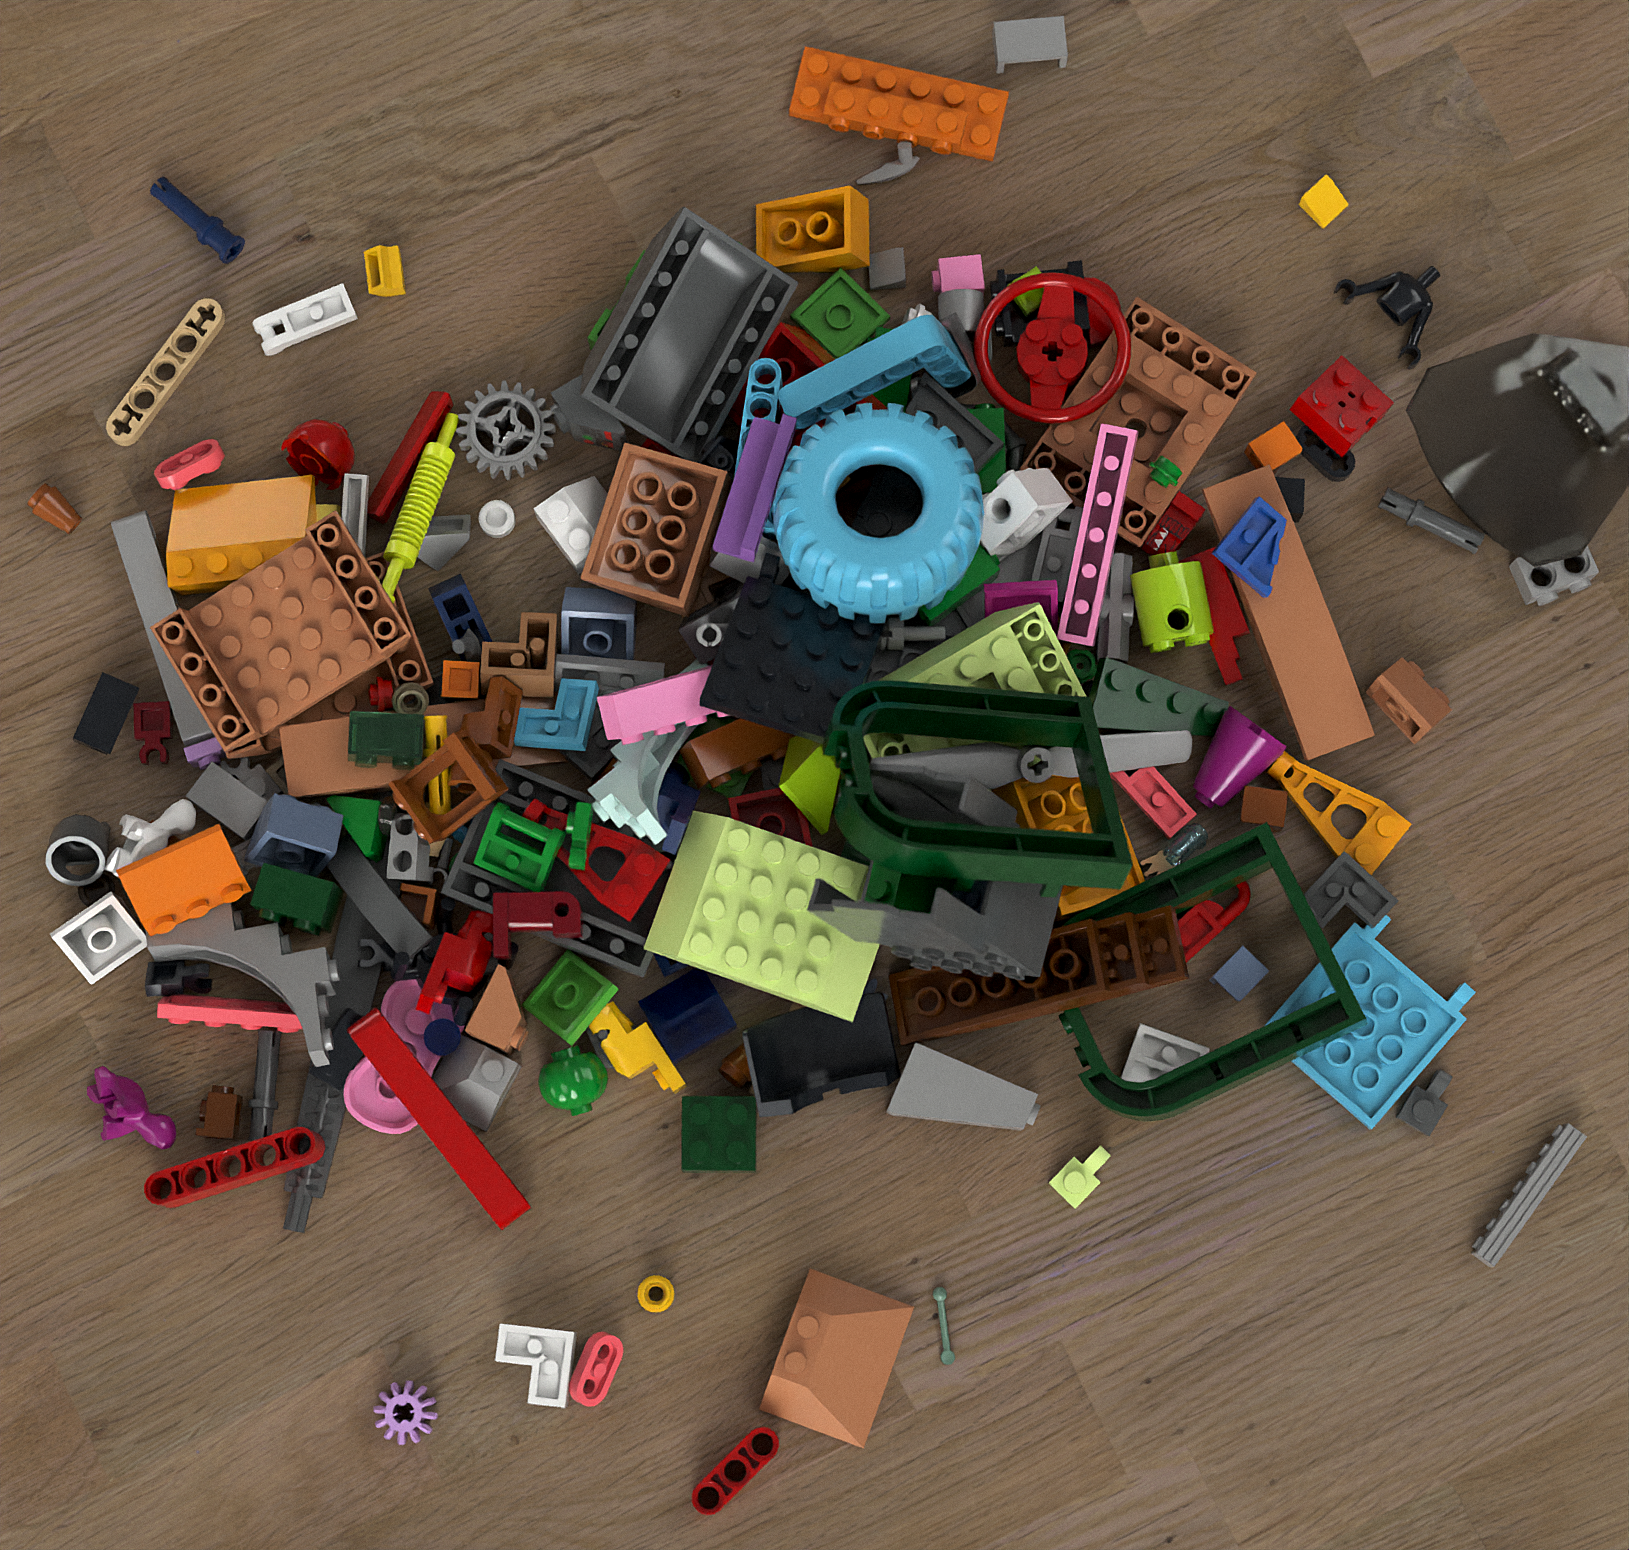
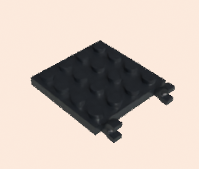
[699,553,887,744]

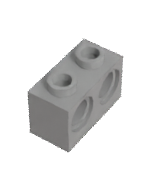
[1509,533,1599,606]

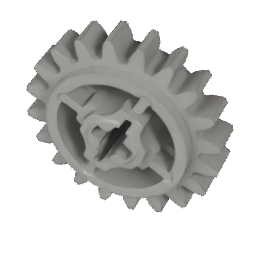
[456,381,556,480]

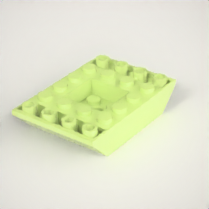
[863,602,1087,791]

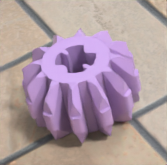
[373,1380,438,1445]

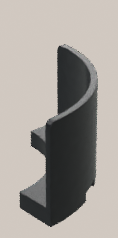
[742,992,901,1118]

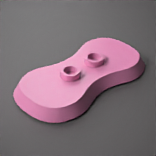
[344,979,465,1134]

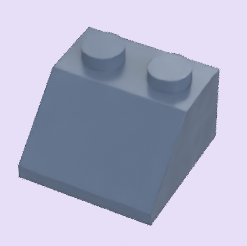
[561,587,637,660]
[244,793,344,877]

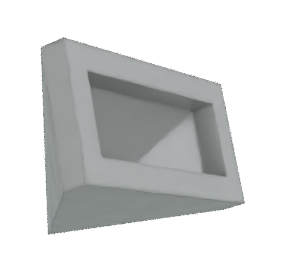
[418,515,471,571]

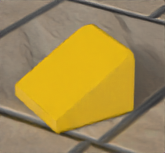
[1299,174,1349,229]

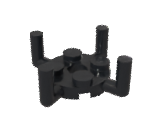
[391,897,519,1026]

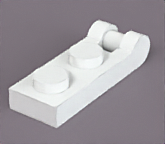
[252,283,358,356]

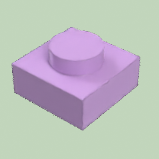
[183,737,226,770]

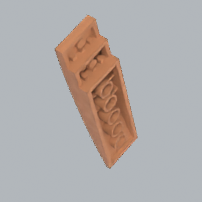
[1201,464,1375,761]
[279,691,568,800]

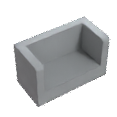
[992,16,1068,74]
[186,762,268,841]

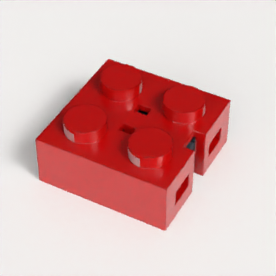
[1289,355,1394,457]

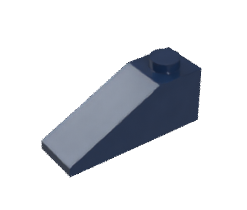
[428,573,493,692]

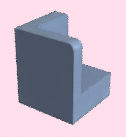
[1209,946,1269,1001]

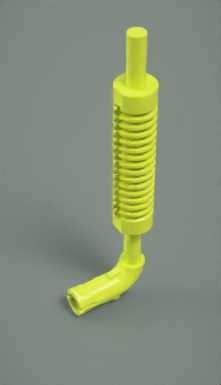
[382,413,459,603]

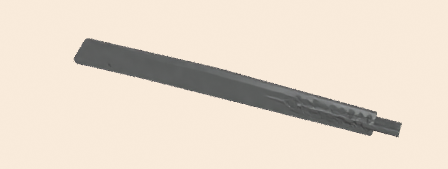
[283,675,455,1233]

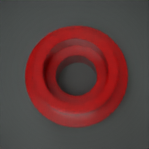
[369,676,393,712]

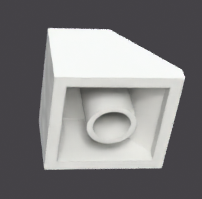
[534,476,607,575]

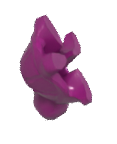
[87,1066,176,1150]

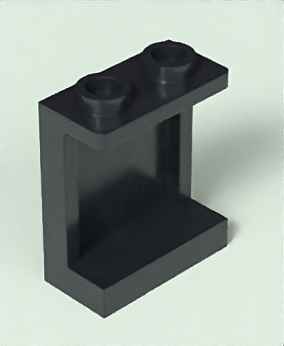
[990,260,1090,347]

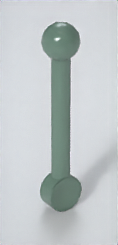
[933,1287,955,1365]

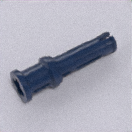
[150,177,245,264]

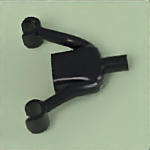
[1334,266,1440,369]

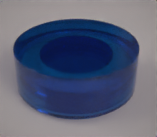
[424,1018,461,1056]

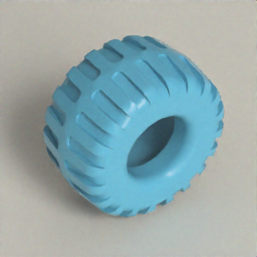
[773,403,984,623]

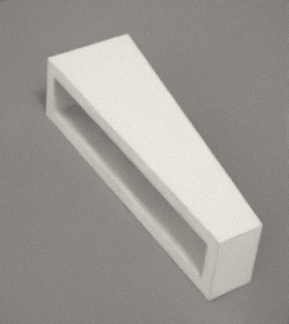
[341,473,369,556]

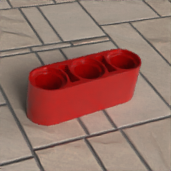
[691,1426,779,1515]

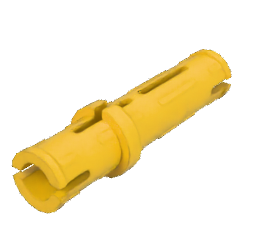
[423,715,451,815]

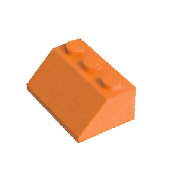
[116,824,251,937]

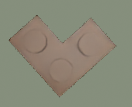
[480,612,558,698]

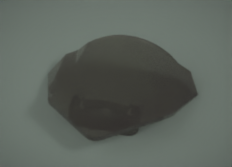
[1406,333,1629,567]

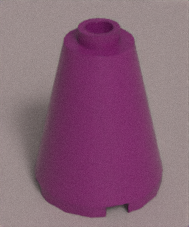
[1192,706,1287,809]

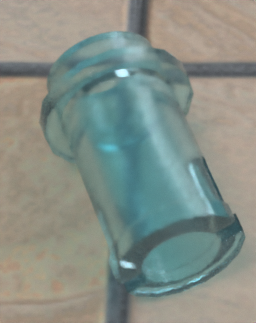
[1163,823,1208,866]

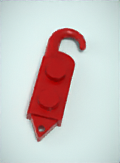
[1178,881,1251,963]

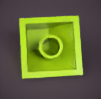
[779,736,840,835]

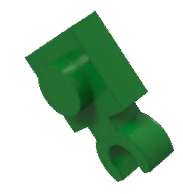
[566,802,594,870]

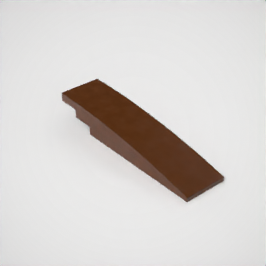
[888,905,1189,1046]

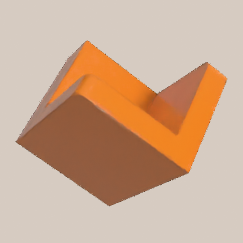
[1244,421,1303,475]
[441,660,480,700]

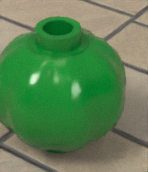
[538,1045,608,1116]

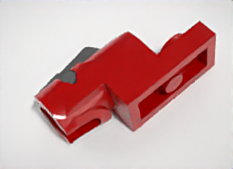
[416,911,498,1014]

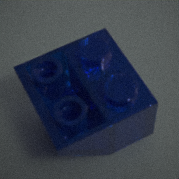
[638,968,738,1065]

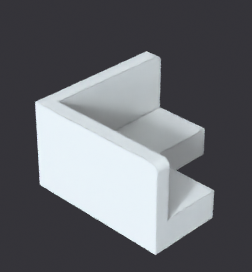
[495,1324,577,1408]

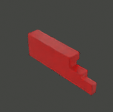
[1179,546,1250,686]

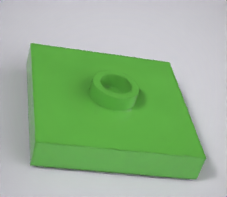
[790,267,890,359]
[521,949,619,1046]

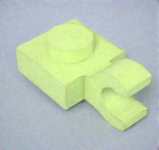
[1049,1145,1111,1209]

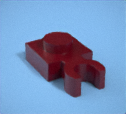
[133,701,173,766]

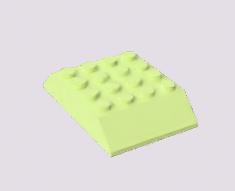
[644,811,880,1022]

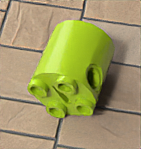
[1130,552,1214,653]

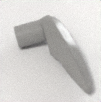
[856,141,920,185]

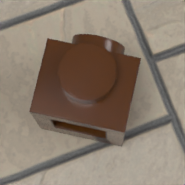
[195,1085,243,1141]

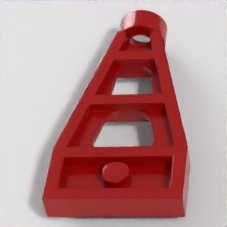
[522,798,671,922]

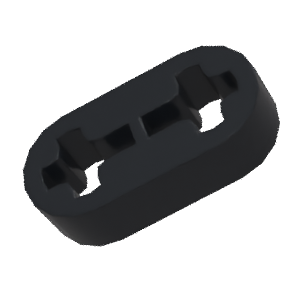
[1296,424,1355,482]

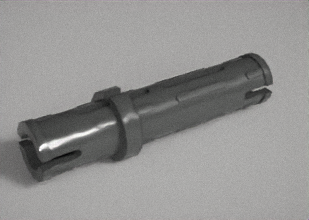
[1378,487,1485,554]
[248,1030,282,1141]

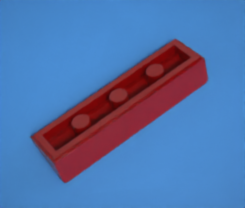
[367,391,454,525]

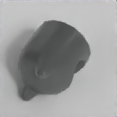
[46,814,111,886]

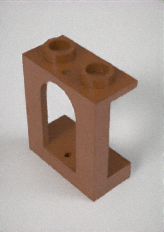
[388,730,509,844]

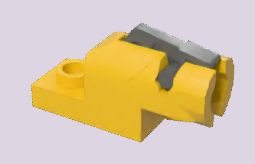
[586,1001,687,1094]

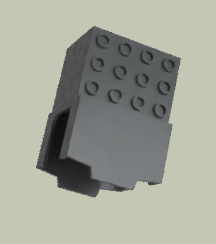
[807,763,1063,980]

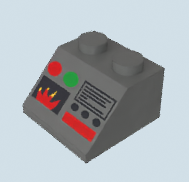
[550,374,628,452]

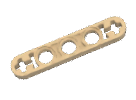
[106,298,225,446]

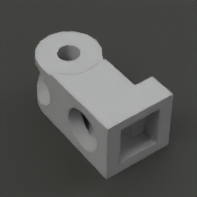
[386,813,434,882]

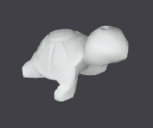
[105,799,196,877]

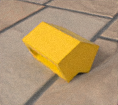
[364,245,406,297]

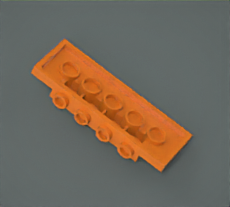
[789,46,1009,162]

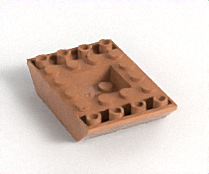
[1019,297,1257,549]

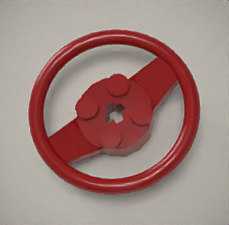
[974,273,1132,424]

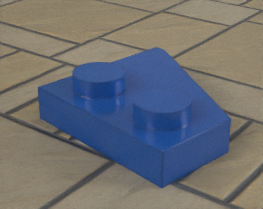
[1211,496,1287,598]

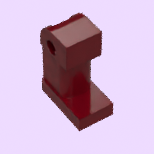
[493,891,583,960]

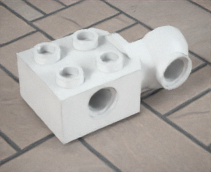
[980,468,1073,562]

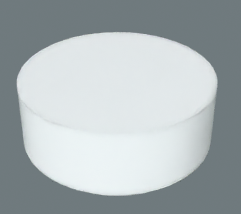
[479,500,515,538]

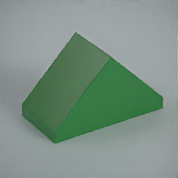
[326,795,392,863]

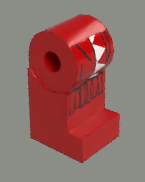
[1141,491,1206,556]

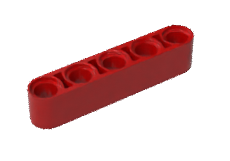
[144,1127,325,1208]

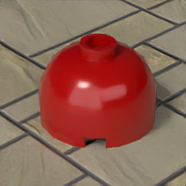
[281,419,355,490]

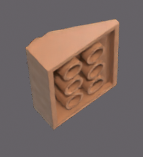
[580,442,732,617]

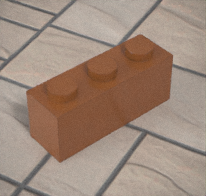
[679,718,796,789]

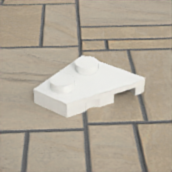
[1120,1023,1210,1083]

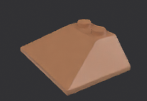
[759,1269,914,1448]

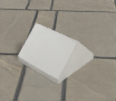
[50,891,147,985]

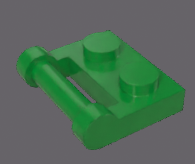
[473,802,566,892]

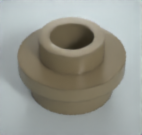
[392,682,429,718]

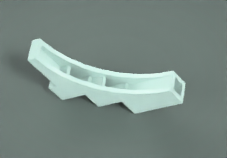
[587,660,708,844]

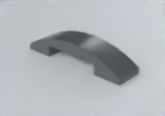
[327,833,434,959]

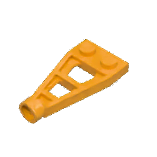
[1266,751,1412,875]

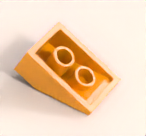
[756,185,870,272]

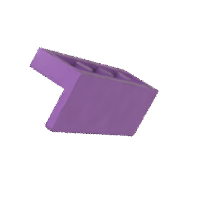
[713,414,797,563]

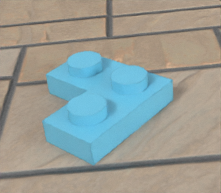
[514,678,599,751]

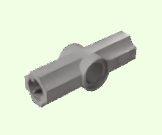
[1096,553,1134,664]

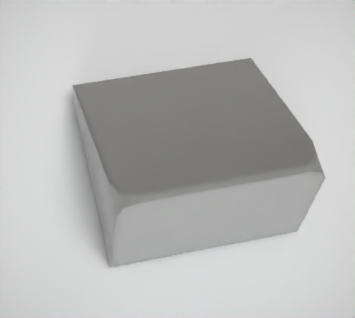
[868,247,906,290]

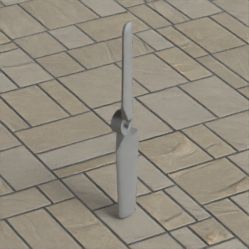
[869,730,1192,789]

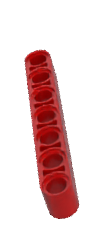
[346,1007,532,1230]

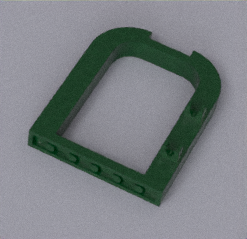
[823,680,1133,898]
[1051,822,1367,1121]

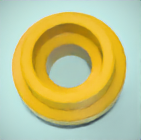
[637,1275,675,1313]

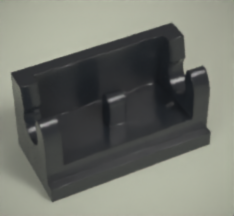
[73,672,140,755]

